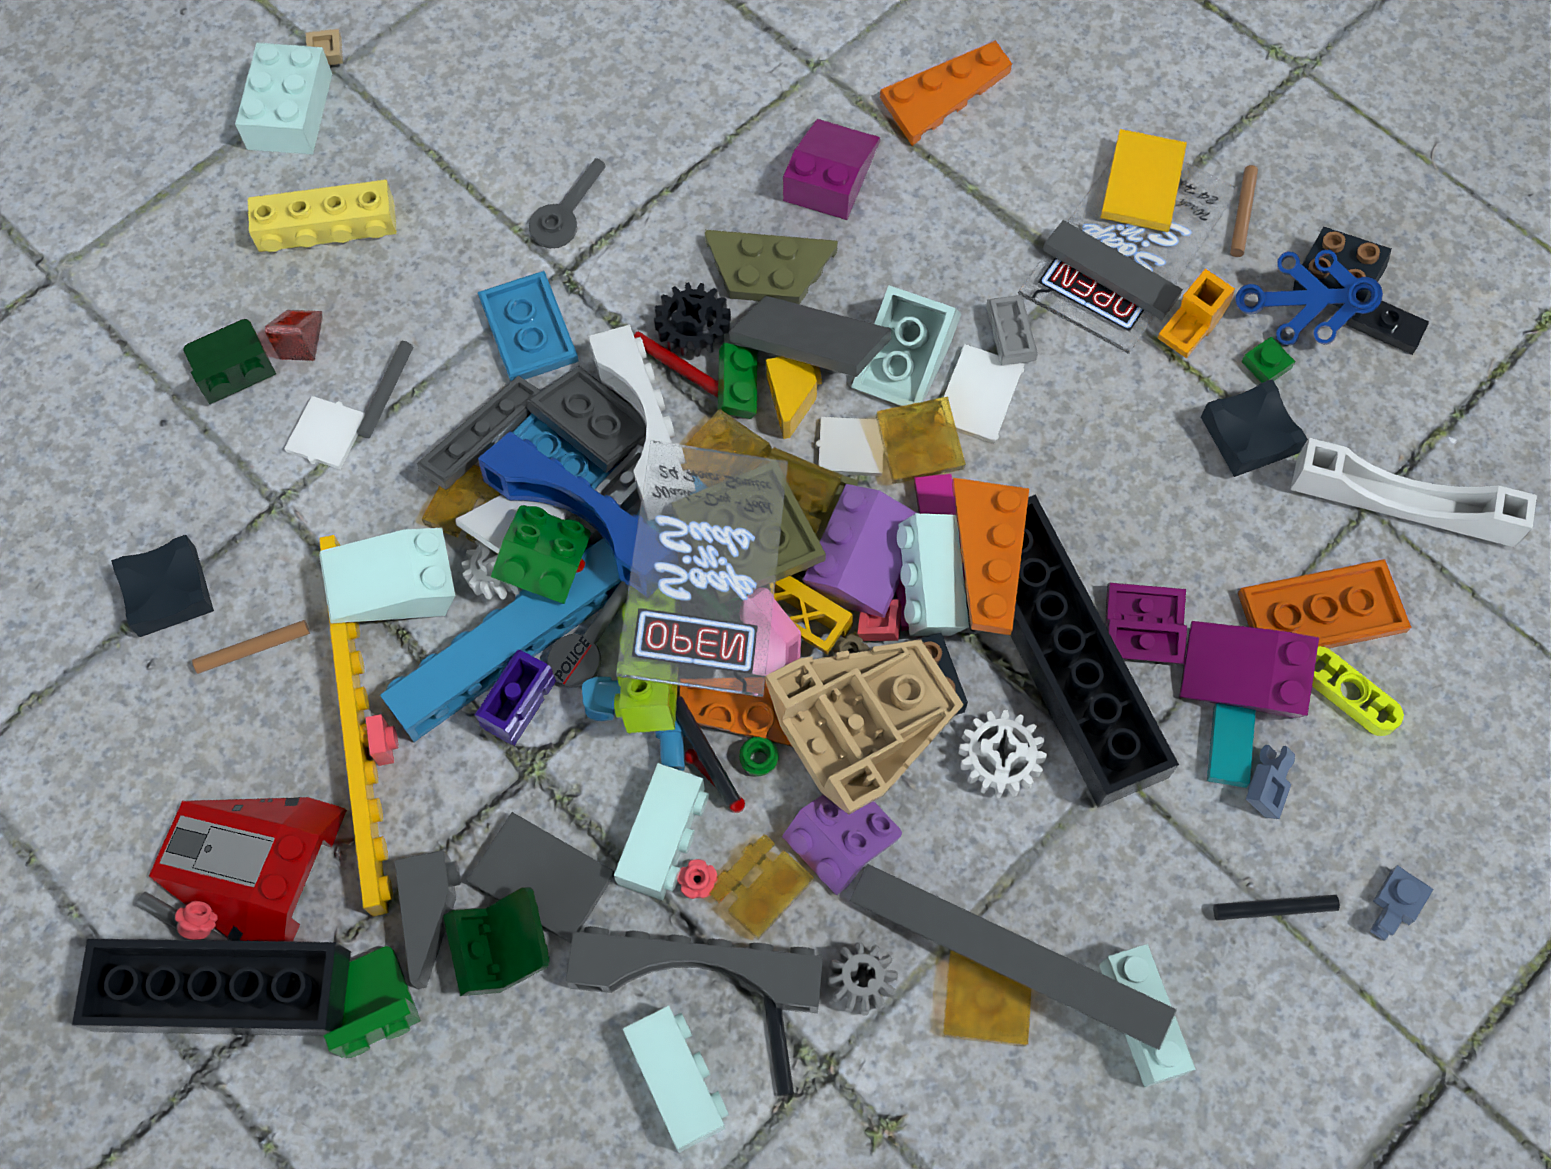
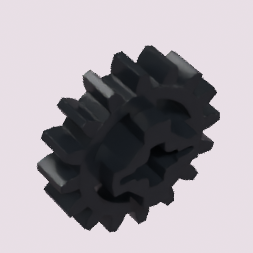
[654,282,731,357]

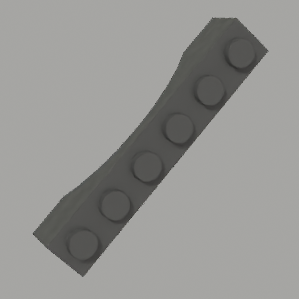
[566,927,823,1014]

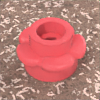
[677,859,718,899]
[175,901,218,940]

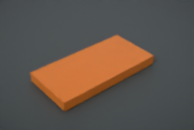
[1237,559,1412,649]

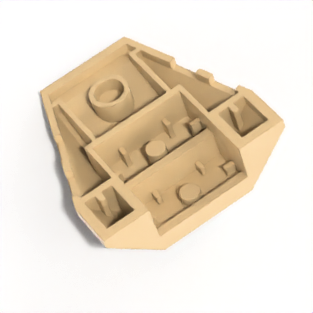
[765,639,964,814]

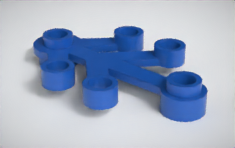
[1236,250,1383,346]

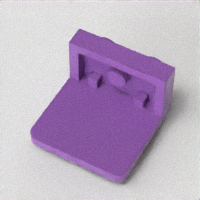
[782,795,902,896]

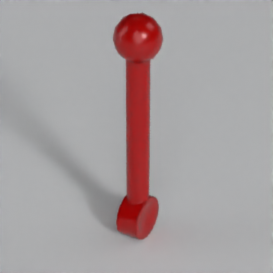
[684,749,745,813]

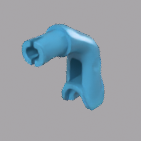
[582,676,686,771]

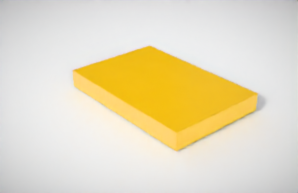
[1100,129,1187,232]

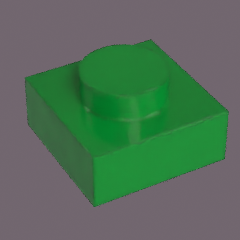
[1241,337,1296,383]

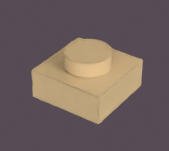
[306,29,343,65]

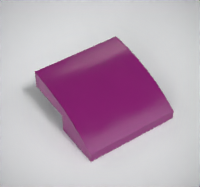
[1105,582,1187,664]

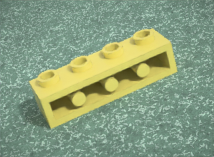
[248,179,397,252]

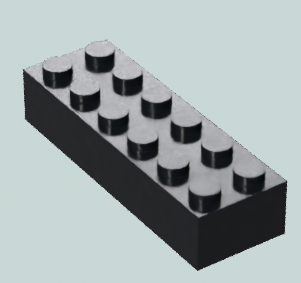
[72,939,351,1036]

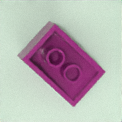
[783,119,880,220]
[1179,621,1319,718]

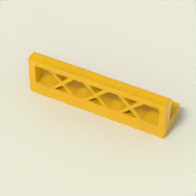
[700,569,853,654]

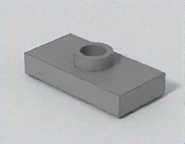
[986,295,1038,365]

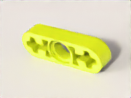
[1312,646,1404,736]

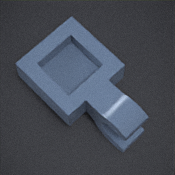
[1246,745,1295,819]
[1370,865,1434,941]

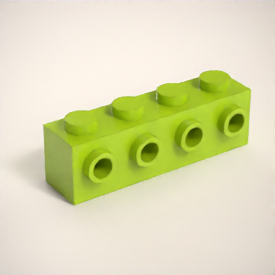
[614,585,682,733]

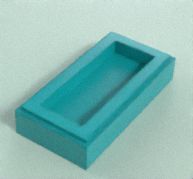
[1207,703,1256,788]

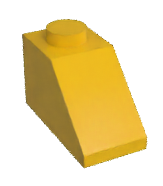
[766,356,822,439]

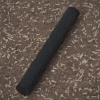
[676,696,741,807]
[1213,894,1340,921]
[763,993,794,1097]

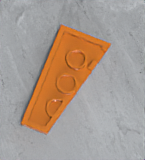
[880,40,1012,146]
[952,477,1029,635]
[680,678,793,747]

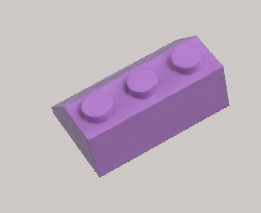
[803,484,916,618]

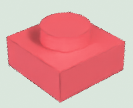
[857,599,902,641]
[365,714,399,766]

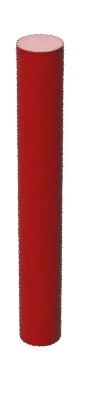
[634,331,718,398]

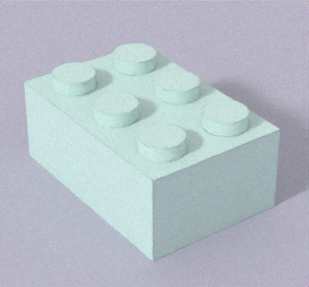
[235,43,332,155]

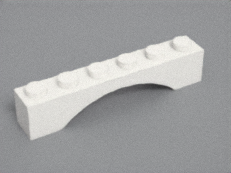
[588,325,695,522]
[1291,438,1537,547]

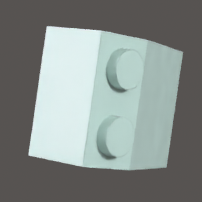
[851,285,961,412]
[319,528,455,624]

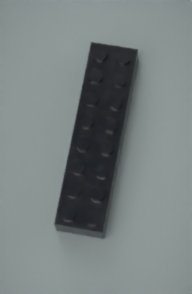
[1010,494,1179,808]

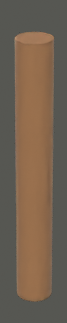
[1230,165,1258,257]
[192,620,310,674]

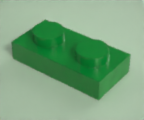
[718,343,758,419]

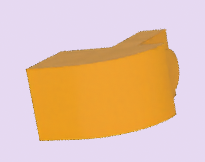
[1158,268,1235,359]

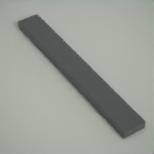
[850,864,1177,1051]

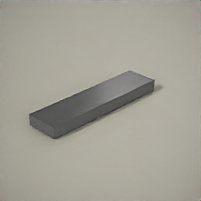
[1043,220,1183,320]
[417,376,541,490]

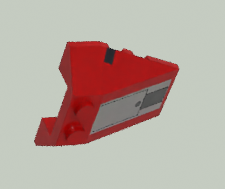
[149,797,347,942]

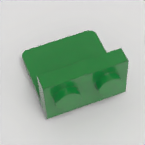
[491,505,591,604]
[324,946,421,1059]

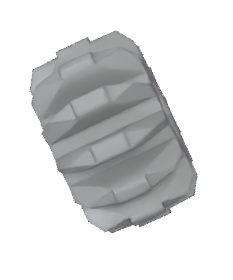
[827,942,898,1016]

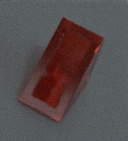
[265,310,323,361]

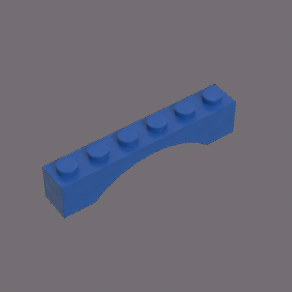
[478,431,679,599]

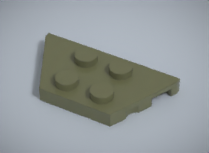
[705,230,838,304]

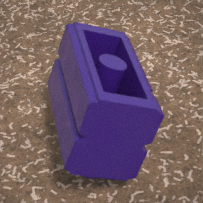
[475,649,556,746]

